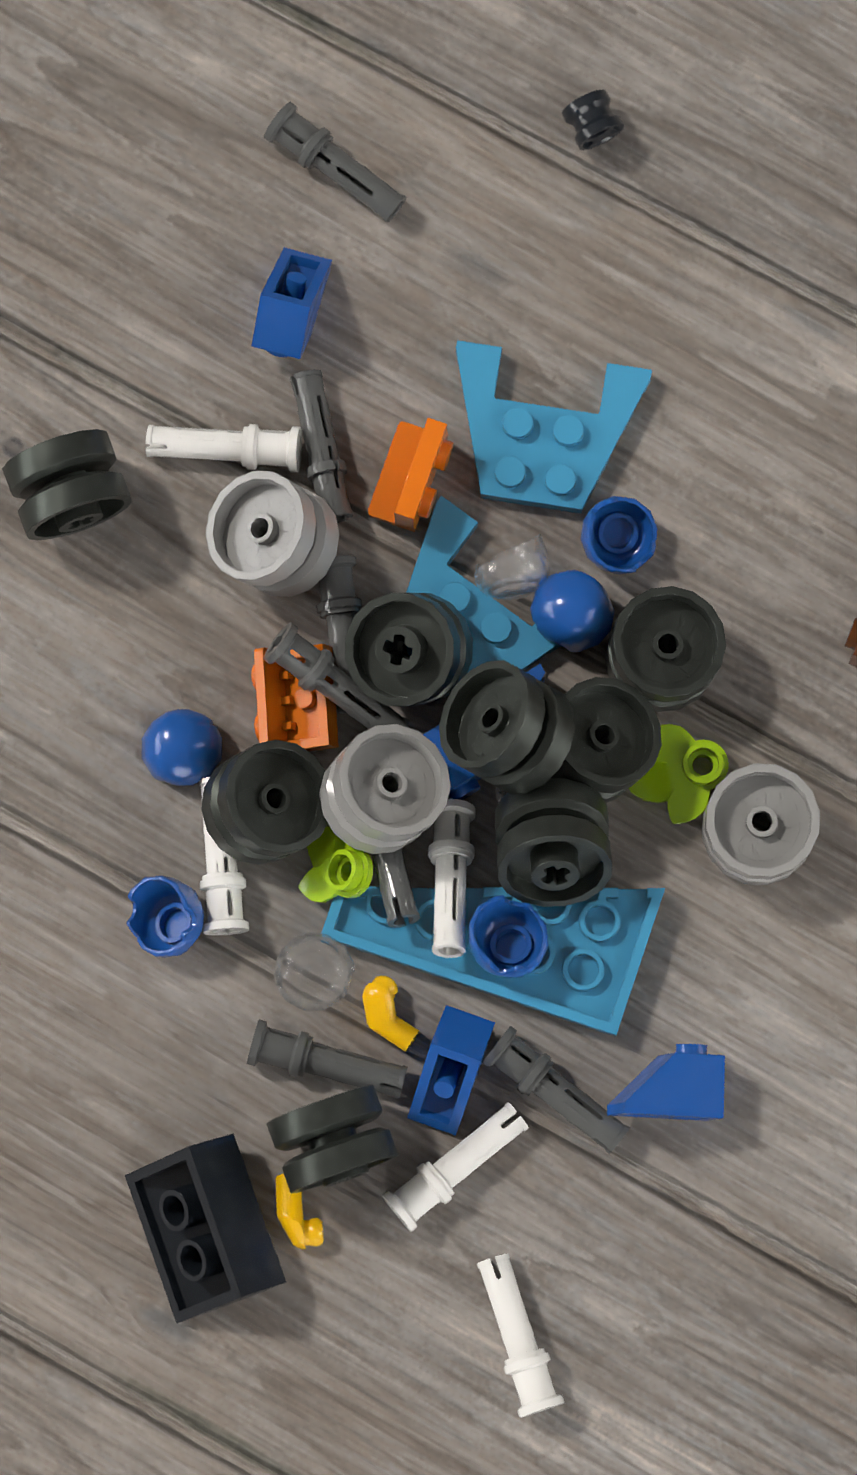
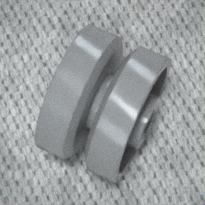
[205,471,339,597]
[320,724,451,854]
[702,763,820,885]

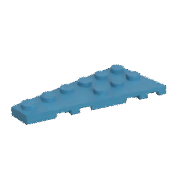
[321,887,665,1037]

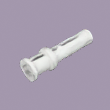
[146,424,302,472]
[199,777,249,936]
[428,799,476,958]
[382,1102,529,1232]
[477,1253,565,1418]

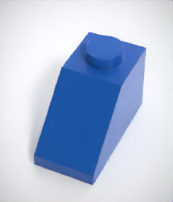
[251,247,332,359]
[407,1005,495,1136]
[607,1044,725,1121]

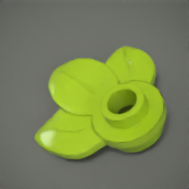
[629,724,729,824]
[298,827,373,903]

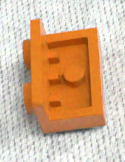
[368,418,454,532]
[251,644,339,752]

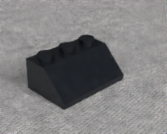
[125,1133,286,1324]

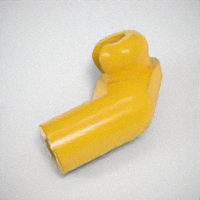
[362,975,420,1052]
[275,1173,324,1250]

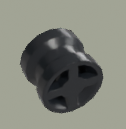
[562,89,624,150]

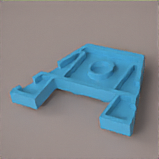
[456,340,652,514]
[406,496,560,673]

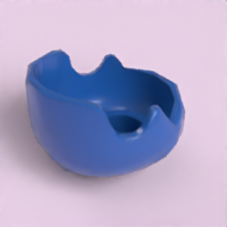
[580,496,657,574]
[530,570,615,652]
[141,709,222,787]
[126,875,204,958]
[469,895,548,978]

